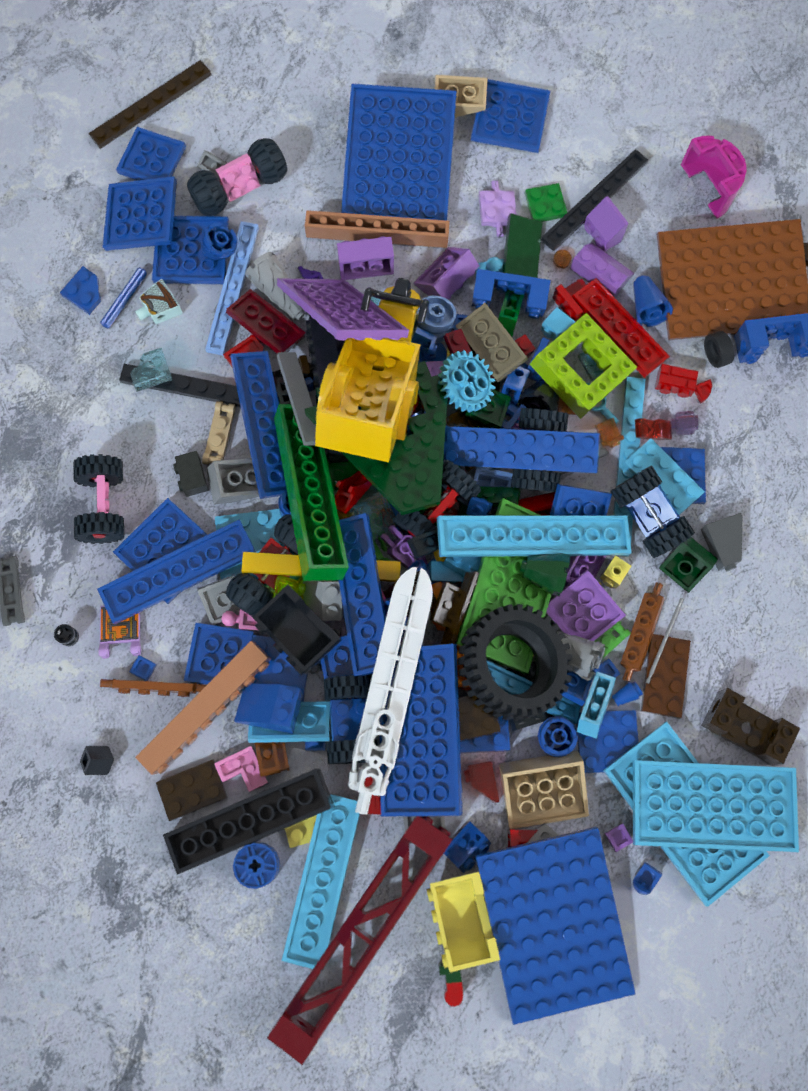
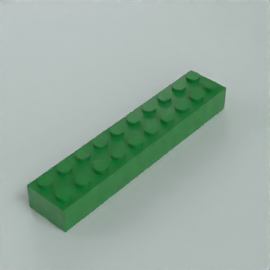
[274,404,349,581]

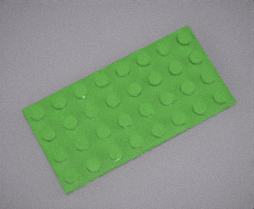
[455,498,551,674]

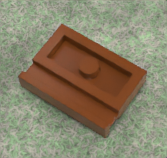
[255,742,290,777]

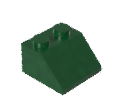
[659,537,718,593]

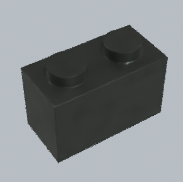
[173,451,209,497]

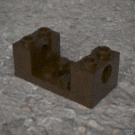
[701,688,800,766]

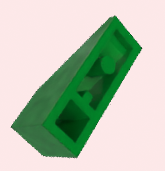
[498,290,524,338]

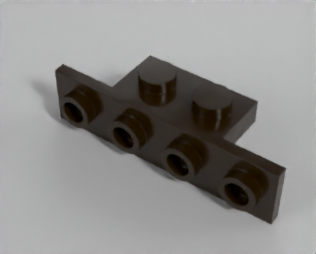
[430,571,479,645]

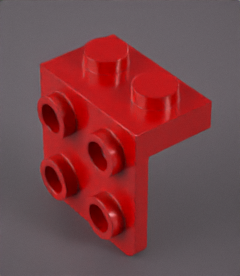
[552,279,587,322]

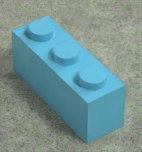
[577,672,616,738]

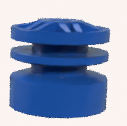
[233,842,281,889]

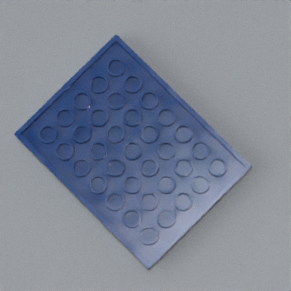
[341,83,456,221]
[475,826,636,1025]

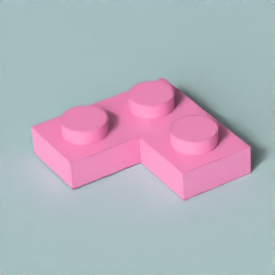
[214,746,268,792]

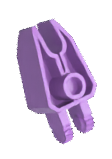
[380,525,428,569]

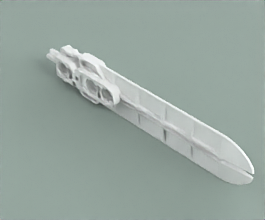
[348,567,432,815]

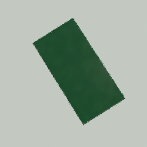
[502,213,542,278]

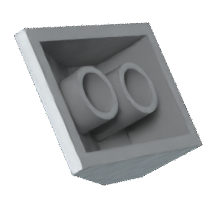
[207,458,259,504]

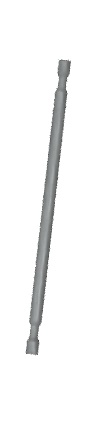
[646,598,684,684]

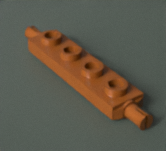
[620,582,665,682]
[100,679,206,697]

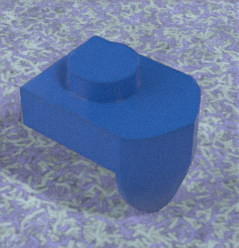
[632,862,663,895]

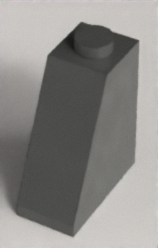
[701,513,743,572]

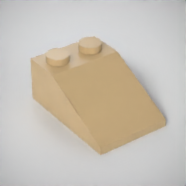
[435,75,487,118]

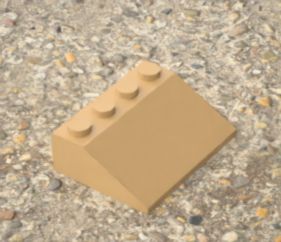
[499,751,589,829]

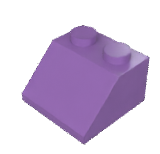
[584,196,629,252]

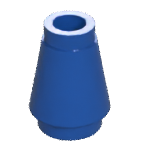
[612,681,643,706]

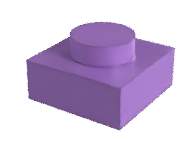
[604,823,633,852]

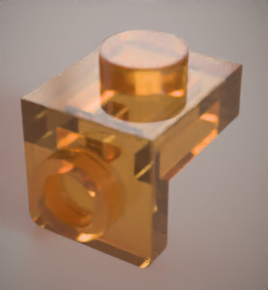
[595,418,625,448]

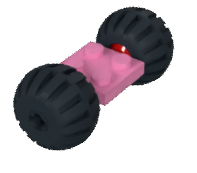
[187,138,287,216]

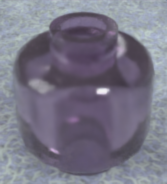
[671,411,698,436]

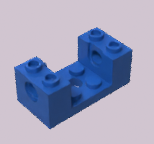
[472,269,551,319]
[734,313,808,364]

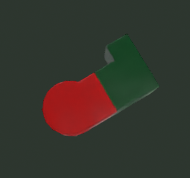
[438,964,463,1007]

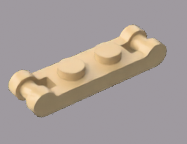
[202,401,236,465]

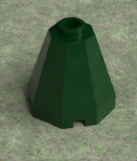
[520,553,570,597]

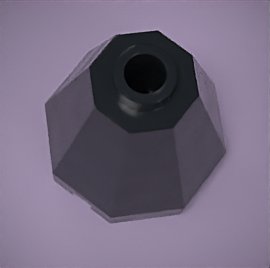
[518,379,559,411]

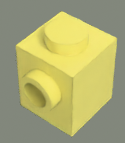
[600,555,632,589]

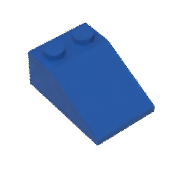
[234,684,303,734]

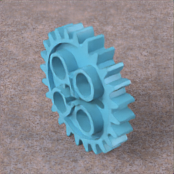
[438,350,495,413]

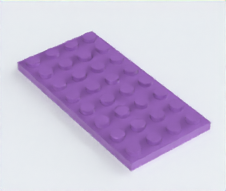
[277,278,409,340]

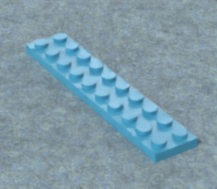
[437,516,632,557]

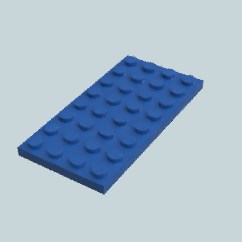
[379,644,463,817]

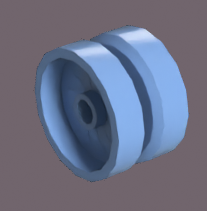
[413,296,456,344]

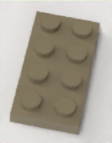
[456,303,528,382]

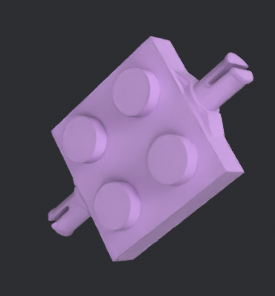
[478,180,517,237]

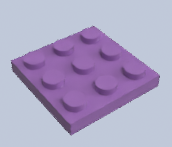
[546,569,626,641]

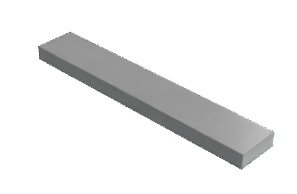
[277,352,316,446]

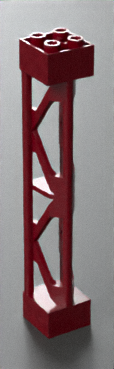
[267,816,452,1065]

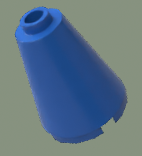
[633,275,673,327]

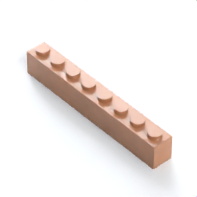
[305,210,450,248]
[135,641,271,775]

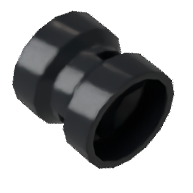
[54,624,79,647]

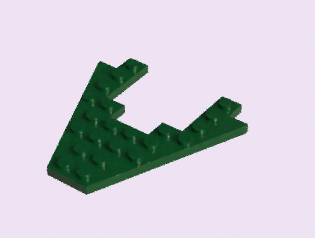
[305,361,447,515]

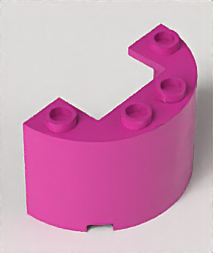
[681,136,747,219]

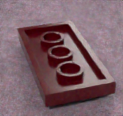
[226,289,306,354]

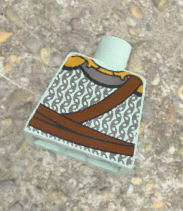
[135,279,183,324]

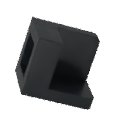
[80,746,114,775]

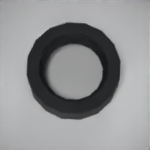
[704,331,735,368]

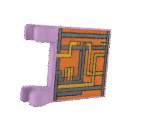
[99,606,141,659]

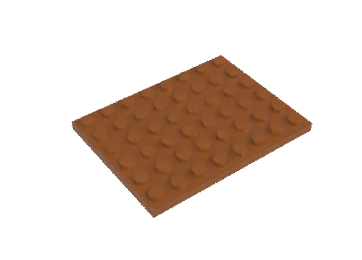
[657,219,808,340]

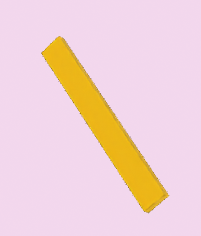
[241,552,400,582]

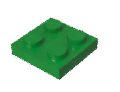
[524,183,568,222]

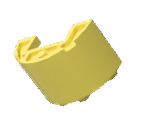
[426,872,500,972]

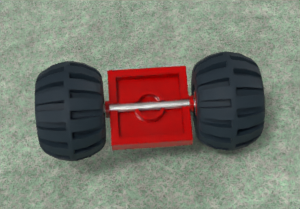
[226,514,298,617]

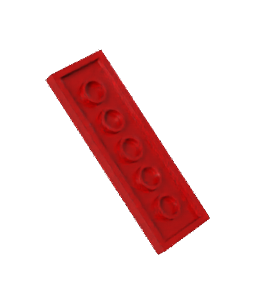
[572,278,670,378]

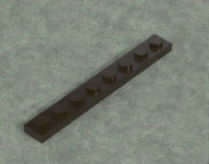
[88,60,212,149]

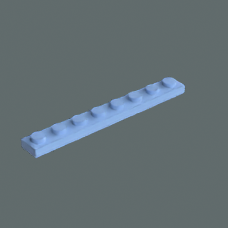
[205,221,259,356]

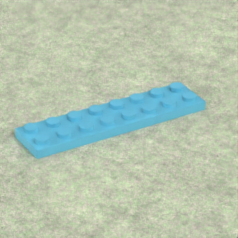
[282,794,360,972]

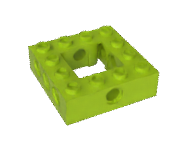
[530,313,637,419]

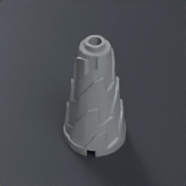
[245,252,306,321]
[556,631,605,681]

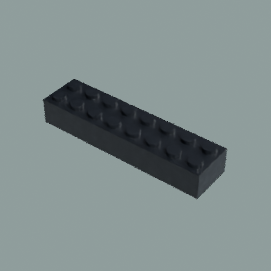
[305,314,349,463]
[163,768,335,875]

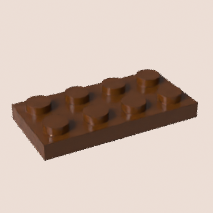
[640,634,691,719]

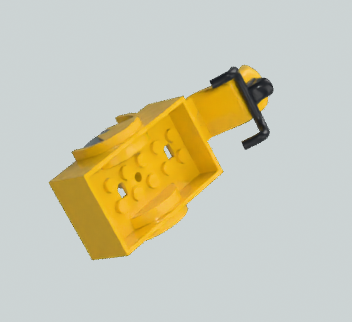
[315,278,429,462]

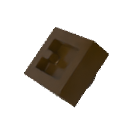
[298,355,314,381]

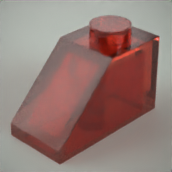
[464,761,499,803]

